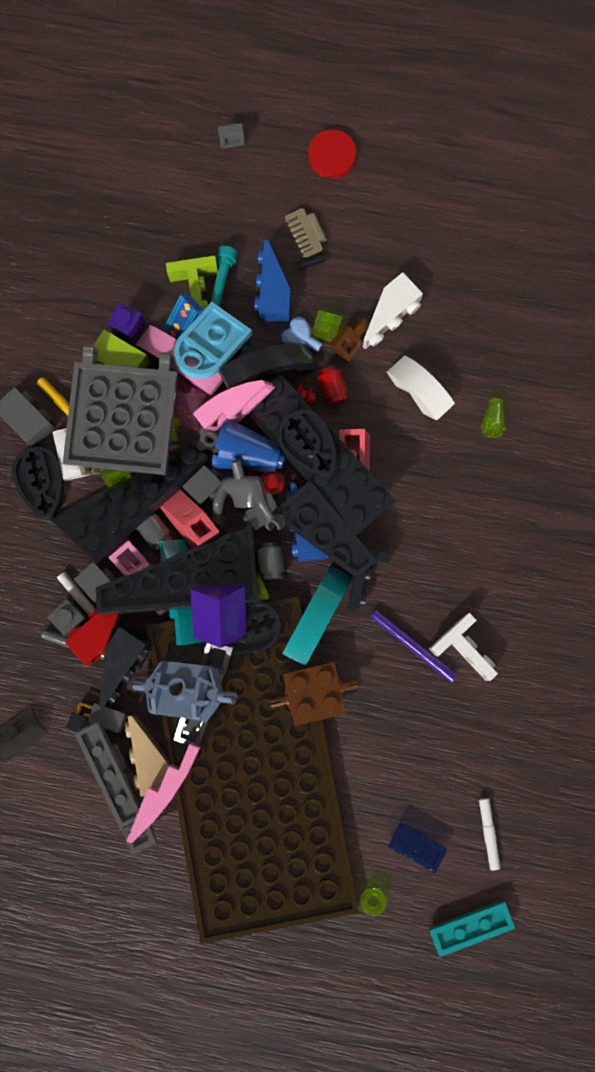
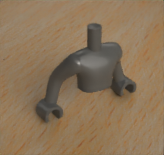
[211,459,286,531]

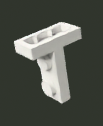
[428,613,498,681]

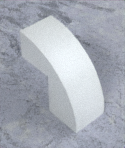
[387,356,455,420]

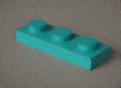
[429,900,515,957]

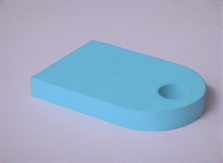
[174,302,252,379]

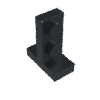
[347,549,391,612]

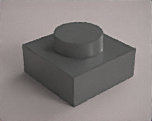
[218,123,245,149]

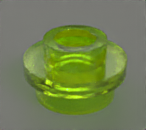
[360,887,387,916]

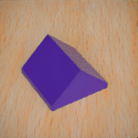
[191,584,246,648]

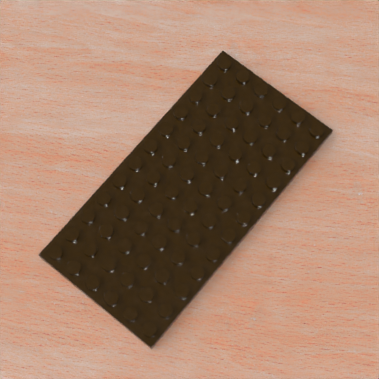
[146,596,359,945]

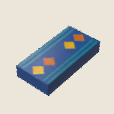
[163,292,204,340]

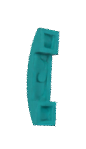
[282,565,353,666]

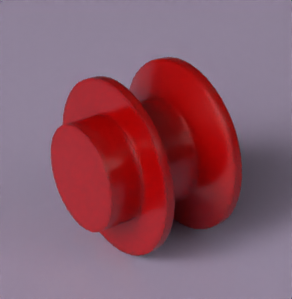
[295,383,317,408]
[260,471,285,497]

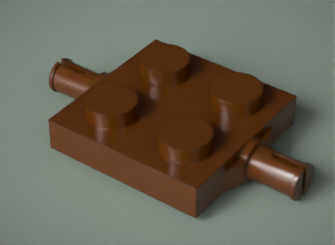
[269,661,359,726]

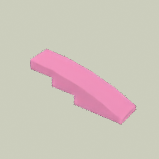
[127,742,201,843]

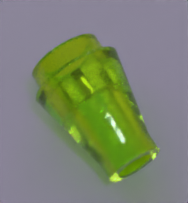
[480,398,506,438]

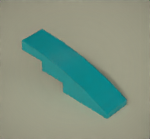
[159,539,204,645]

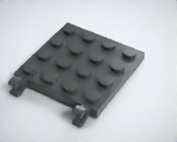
[62,345,178,475]

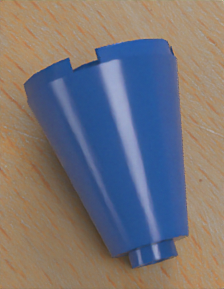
[212,418,286,472]

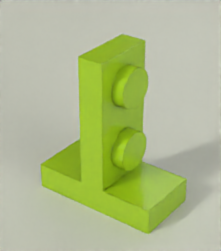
[166,256,218,312]

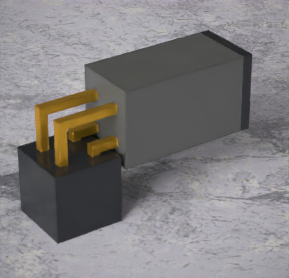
[66,702,130,734]

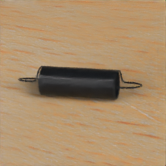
[292,251,331,272]

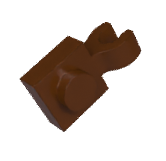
[329,316,370,362]

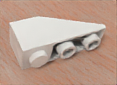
[363,272,423,349]

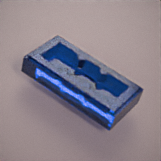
[388,822,448,874]

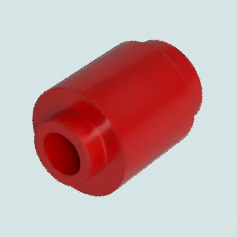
[317,367,348,406]

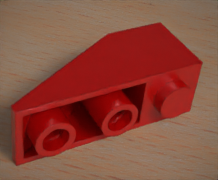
[65,608,123,666]

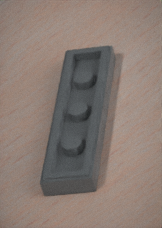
[74,720,141,830]

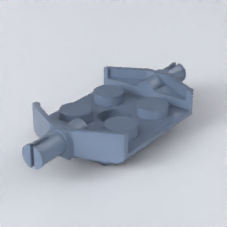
[133,661,237,723]

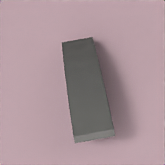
[174,643,235,745]

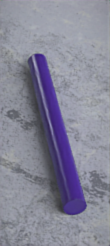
[370,609,457,683]

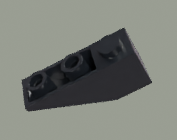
[99,623,151,709]

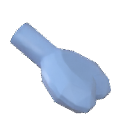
[282,317,323,352]

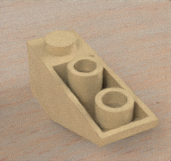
[125,715,170,797]

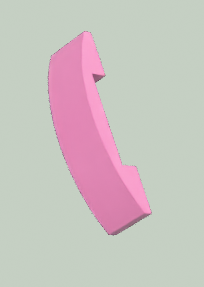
[136,325,223,396]

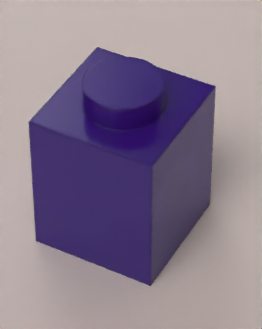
[107,302,146,344]

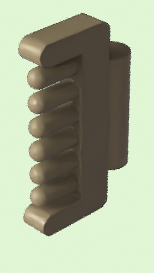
[285,208,327,259]

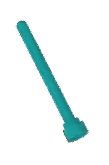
[210,246,238,307]

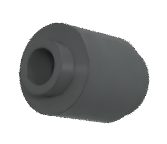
[136,513,173,551]
[256,542,285,581]

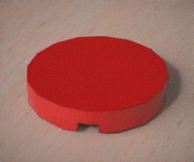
[308,129,356,178]

